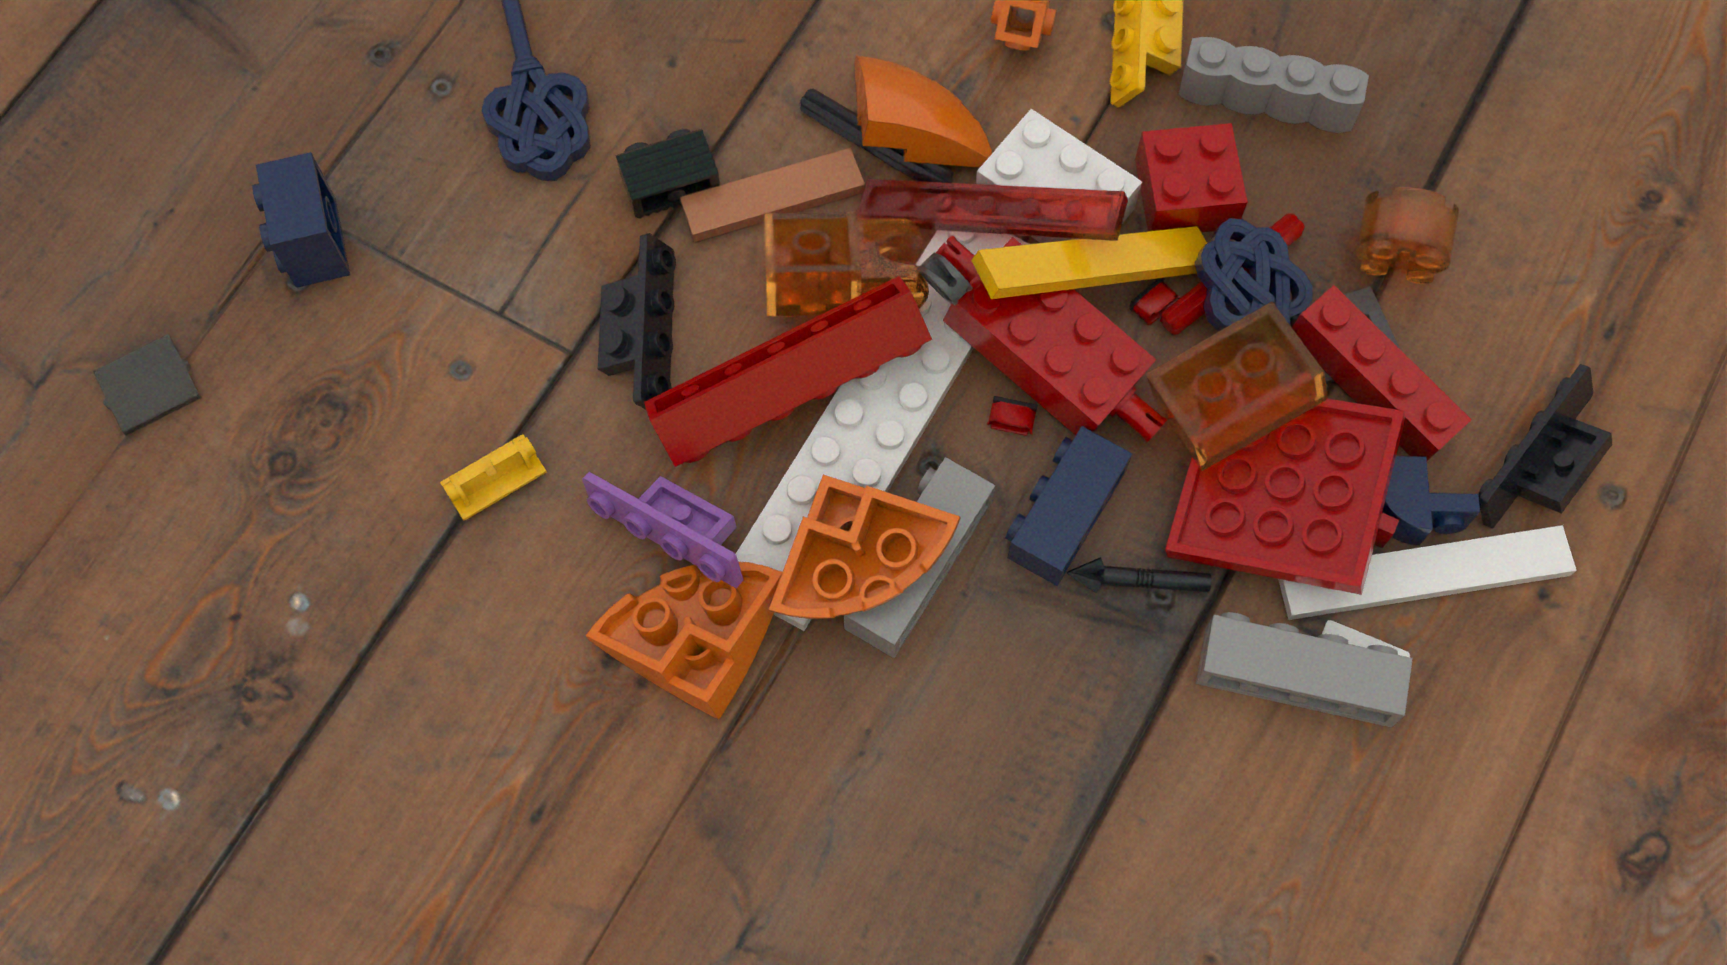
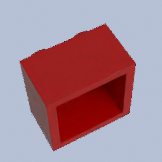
[1135,123,1248,233]

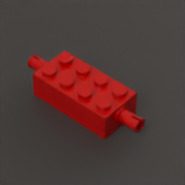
[936,235,1168,443]

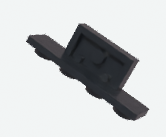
[597,233,676,410]
[1478,364,1613,529]

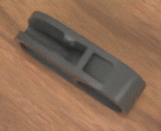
[917,252,973,305]

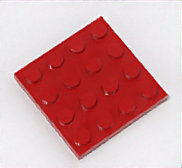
[1165,381,1405,595]

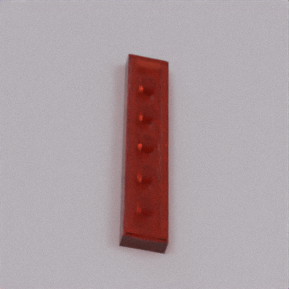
[856,179,1128,241]

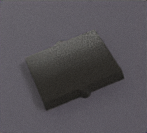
[93,334,202,436]

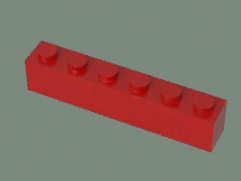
[644,276,932,467]

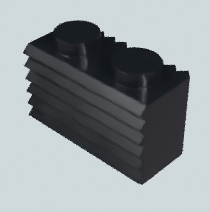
[616,129,720,219]

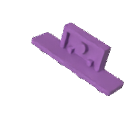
[582,472,743,588]

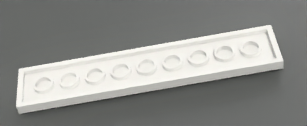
[736,206,1029,631]

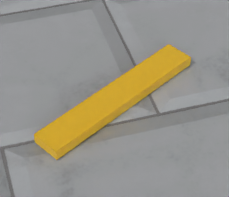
[971,226,1207,299]

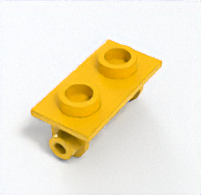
[440,434,547,521]

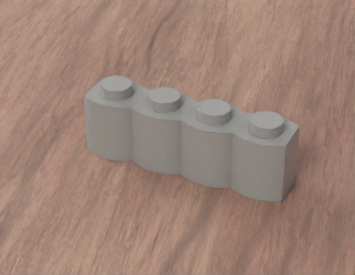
[1178,37,1369,133]

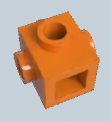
[991,0,1056,50]

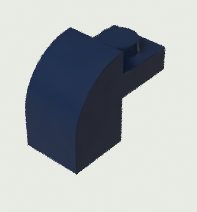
[1382,456,1480,546]

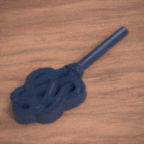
[481,0,590,181]
[1195,218,1313,396]

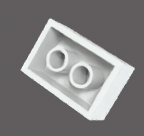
[974,109,1142,243]

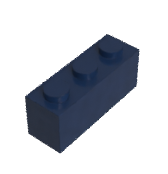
[1005,426,1133,586]

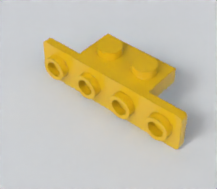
[1110,0,1183,107]

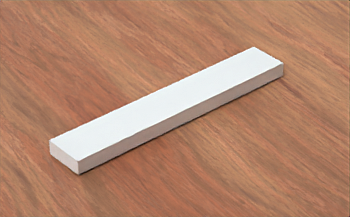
[1278,525,1577,620]

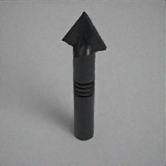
[1066,557,1212,593]

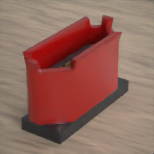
[1129,278,1181,325]
[986,396,1038,436]

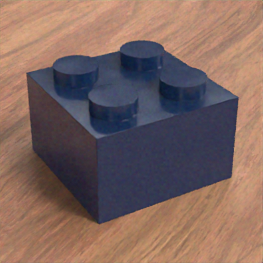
[252,152,350,288]

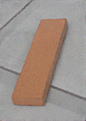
[680,147,865,242]

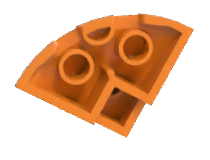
[855,55,992,168]
[769,474,961,619]
[585,561,782,720]

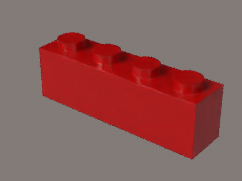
[1291,285,1472,461]

